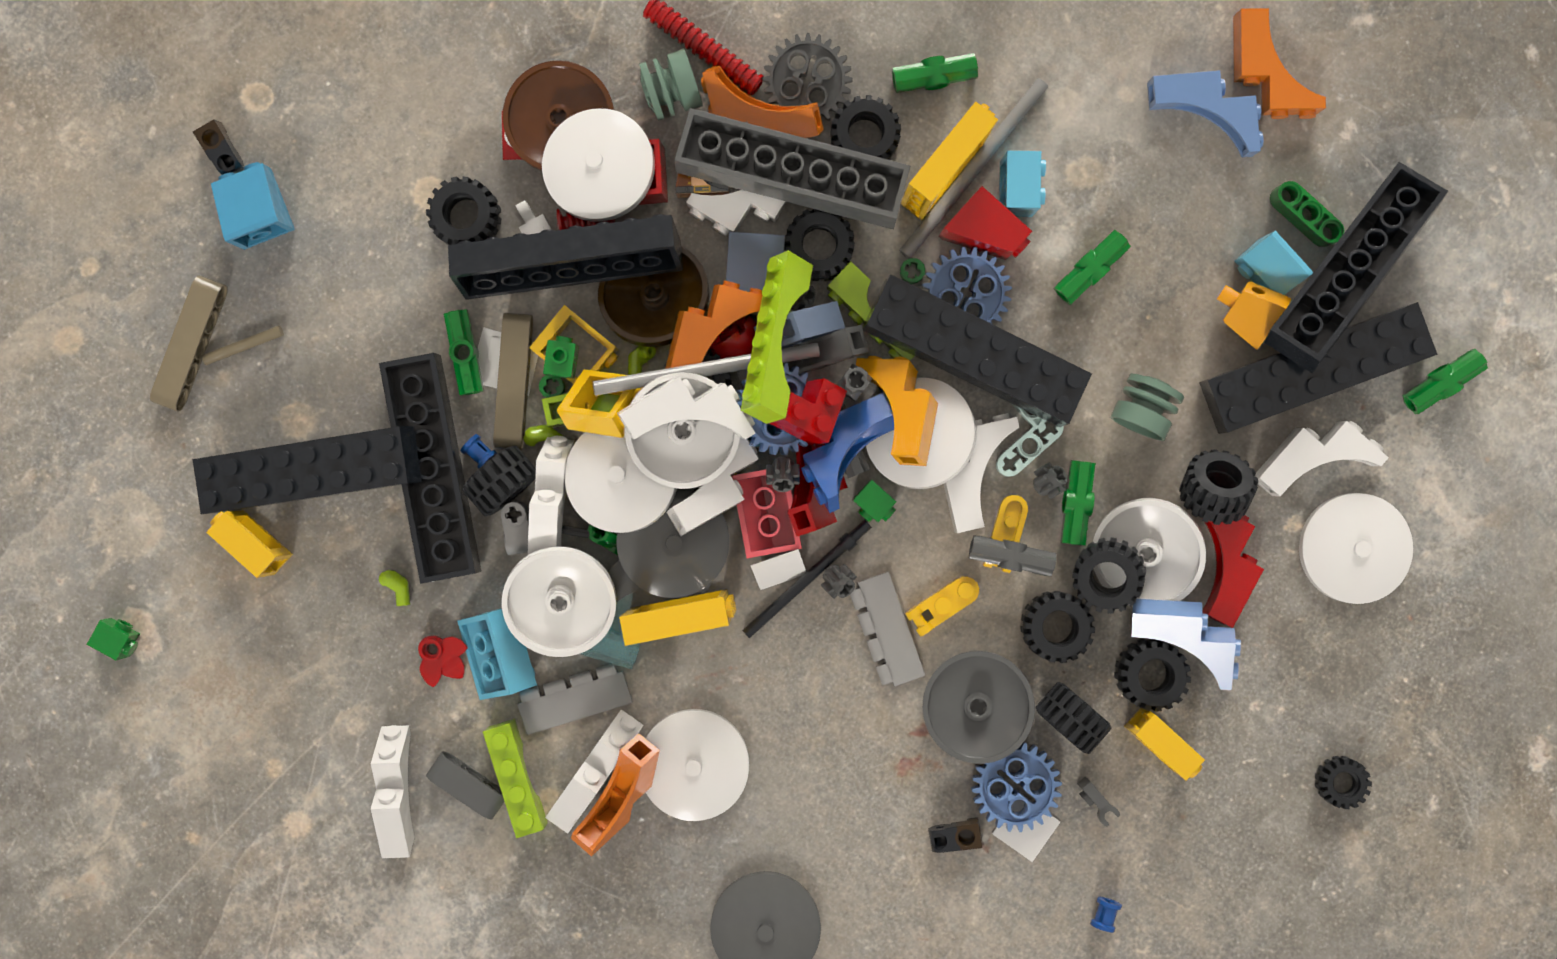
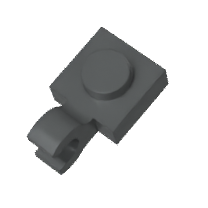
[1077,777,1120,827]

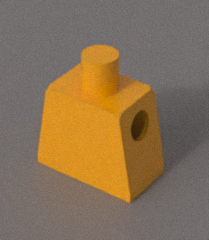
[1217,282,1291,350]

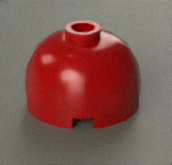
[709,314,757,359]

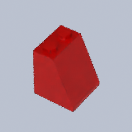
[938,186,1033,260]

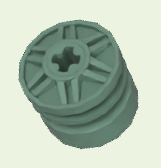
[639,49,703,121]
[1110,373,1184,441]

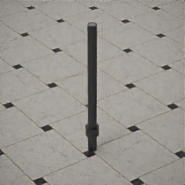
[742,519,872,638]

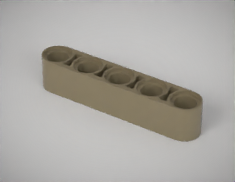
[150,275,228,412]
[493,313,533,450]

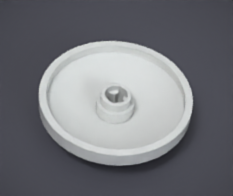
[542,109,655,222]
[624,372,740,489]
[866,377,976,489]
[565,432,677,533]
[1299,493,1413,604]
[1093,498,1206,606]
[502,547,616,657]
[646,709,749,821]

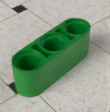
[1270,181,1345,247]

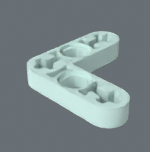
[996,404,1064,477]

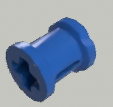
[460,434,498,469]
[1090,897,1122,933]

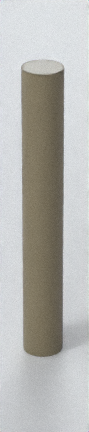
[201,326,284,365]

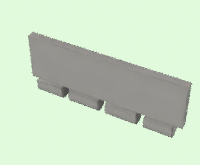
[850,572,925,687]
[517,662,633,735]

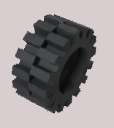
[1315,756,1372,809]

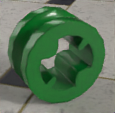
[900,258,925,284]
[539,375,565,398]

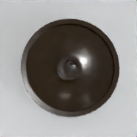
[598,246,709,347]

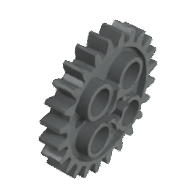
[763,33,853,121]

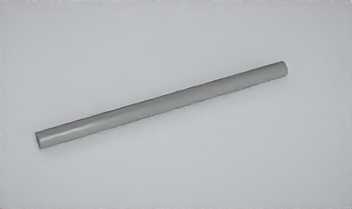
[899,78,1048,259]
[593,342,820,396]

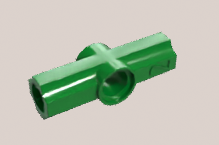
[892,53,978,93]
[1053,230,1131,305]
[444,309,484,396]
[1402,349,1488,414]
[1060,460,1096,546]

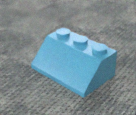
[457,608,537,700]

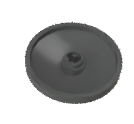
[616,488,730,598]
[922,651,1035,764]
[710,871,821,959]

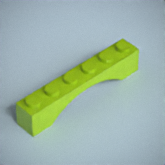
[741,250,813,424]

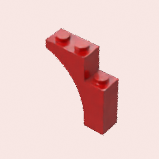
[1202,515,1264,628]

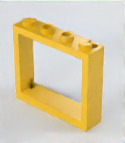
[901,101,998,221]
[619,589,736,646]

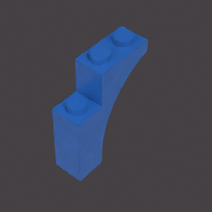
[801,393,894,513]

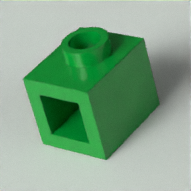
[543,336,579,379]
[852,480,896,523]
[86,618,140,661]

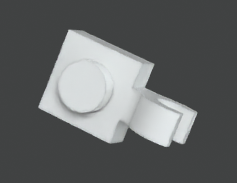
[515,200,552,235]

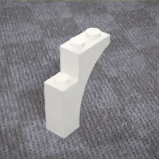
[686,190,787,236]
[617,376,755,439]
[944,413,1020,533]
[1255,421,1389,496]
[528,436,575,555]
[667,438,758,536]
[545,710,643,833]
[371,725,414,858]

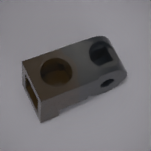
[193,119,244,175]
[928,817,982,853]

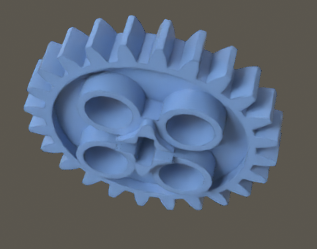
[921,247,1012,324]
[736,363,808,455]
[971,741,1062,832]

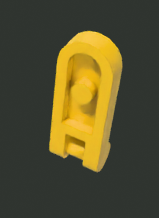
[983,495,1028,573]
[905,576,979,637]

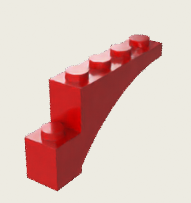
[787,443,848,537]

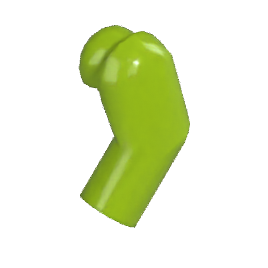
[628,346,656,375]
[523,424,563,446]
[379,570,410,606]

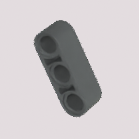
[426,751,505,820]

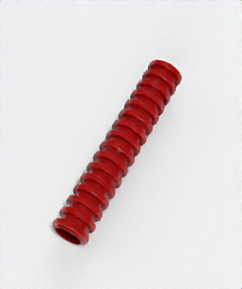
[643,0,764,96]

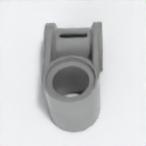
[501,501,529,556]

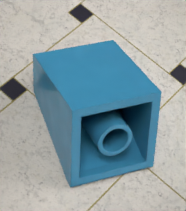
[211,162,295,250]

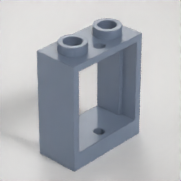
[754,301,845,348]

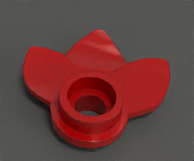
[418,635,468,687]

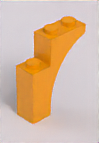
[856,356,938,466]

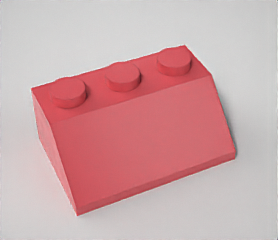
[732,469,802,558]

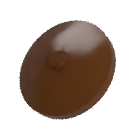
[503,60,614,171]

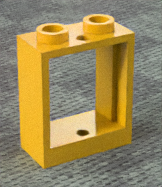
[529,305,619,384]
[557,369,643,438]
[206,510,293,578]
[1124,708,1205,781]

